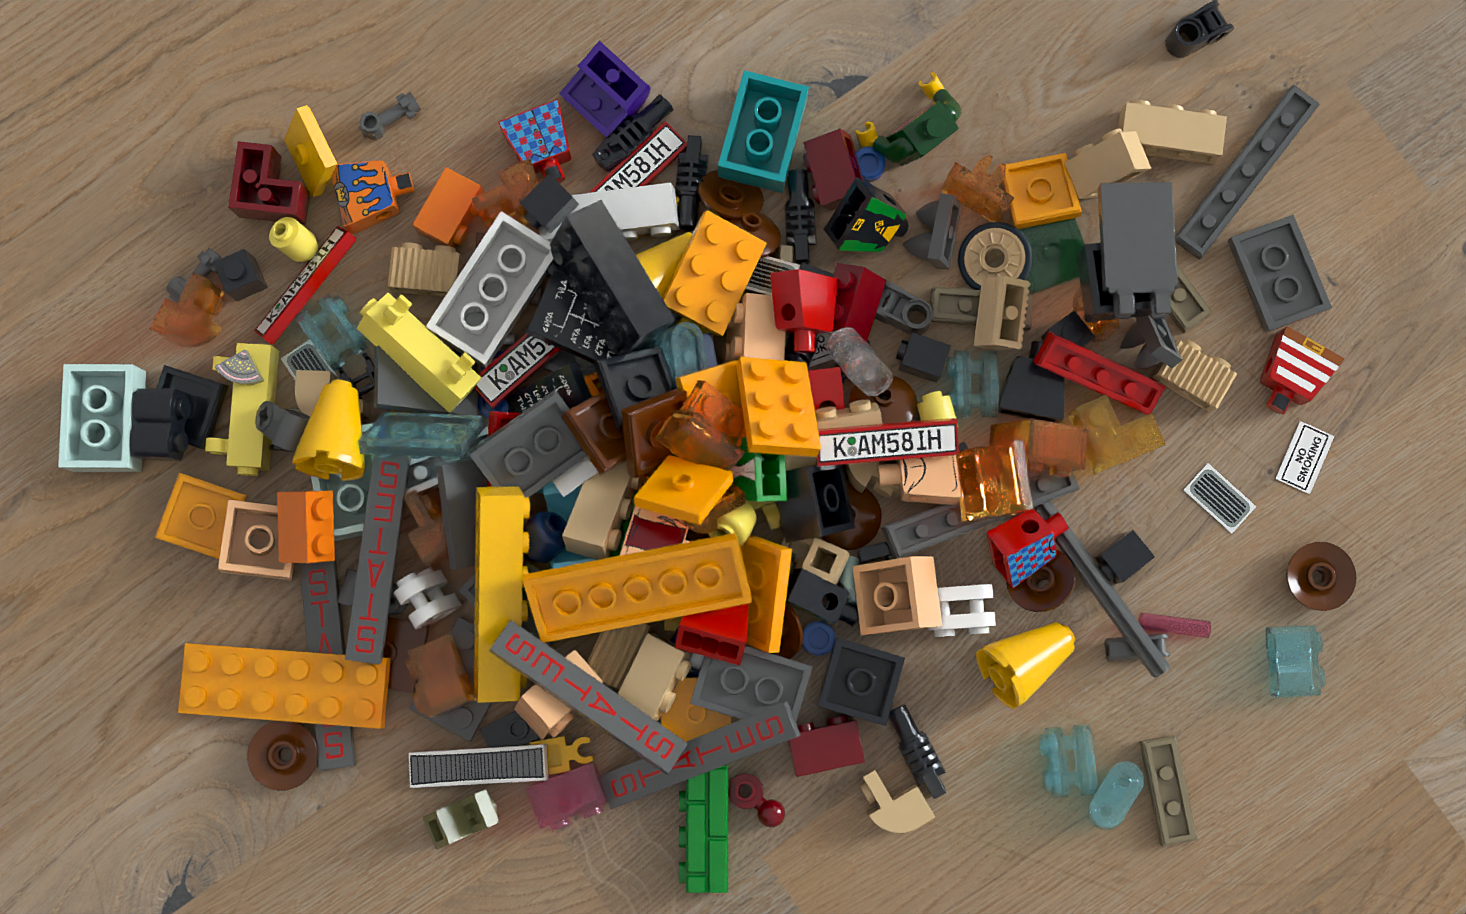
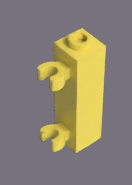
[356,293,482,413]
[205,343,279,476]

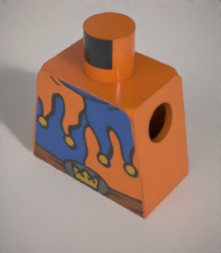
[331,160,415,234]

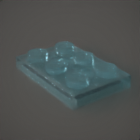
[358,412,484,460]

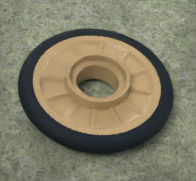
[958,222,1032,290]

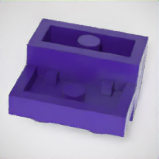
[559,41,651,138]

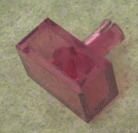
[526,761,608,831]

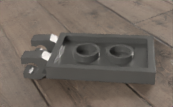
[1098,182,1178,319]

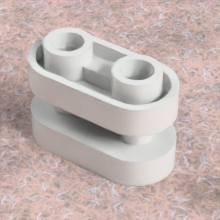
[394,567,462,629]
[927,584,996,637]

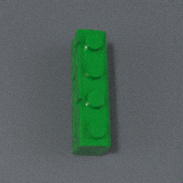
[679,764,728,893]

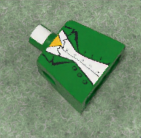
[720,436,787,502]

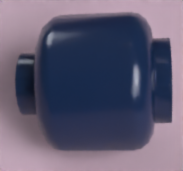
[523,511,567,564]

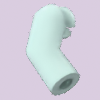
[840,556,859,605]

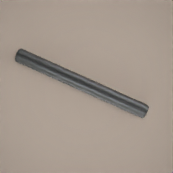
[1034,501,1170,678]

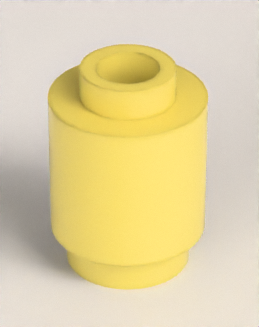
[269,217,318,262]
[917,391,959,428]

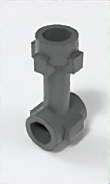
[359,92,421,140]
[166,248,222,308]

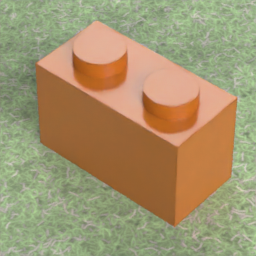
[412,167,486,248]
[277,490,335,563]

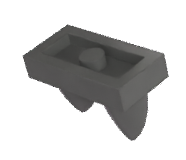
[903,194,962,269]
[1120,316,1182,368]

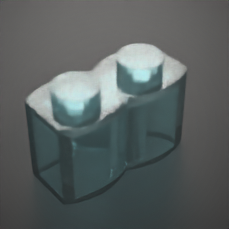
[1266,625,1326,697]

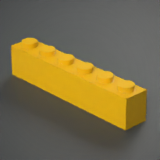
[474,486,530,703]

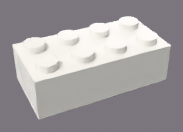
[426,211,555,368]

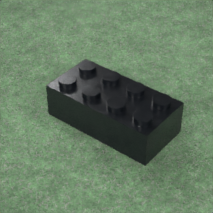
[550,200,675,356]

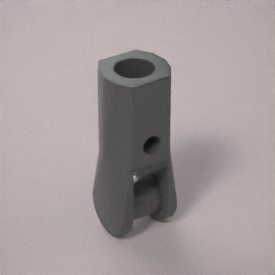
[1104,634,1170,662]

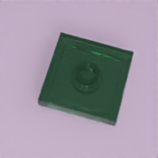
[1019,218,1085,294]

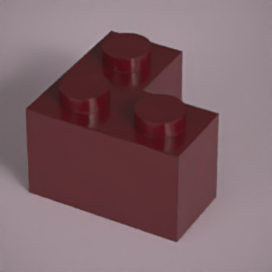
[228,141,310,225]

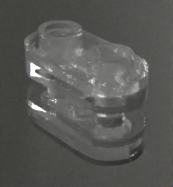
[827,327,893,396]

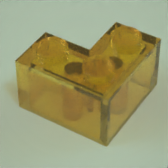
[1067,395,1166,476]

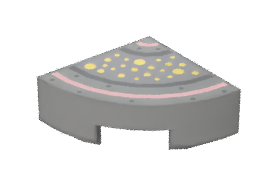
[215,349,264,385]

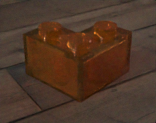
[988,419,1088,477]
[406,635,477,718]

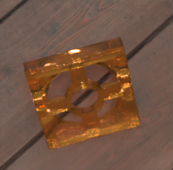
[941,155,1014,222]

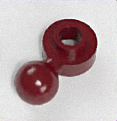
[728,773,785,828]

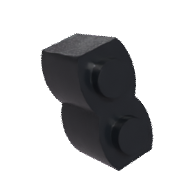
[129,388,191,461]

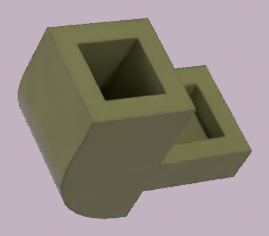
[423,789,499,849]

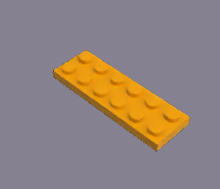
[523,533,751,643]
[178,643,391,729]

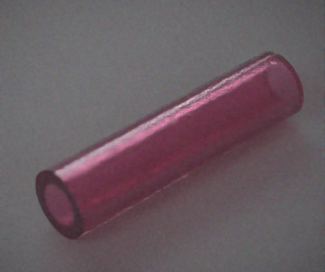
[1138,612,1211,638]

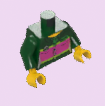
[855,72,961,166]

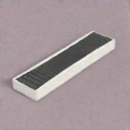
[409,744,548,788]

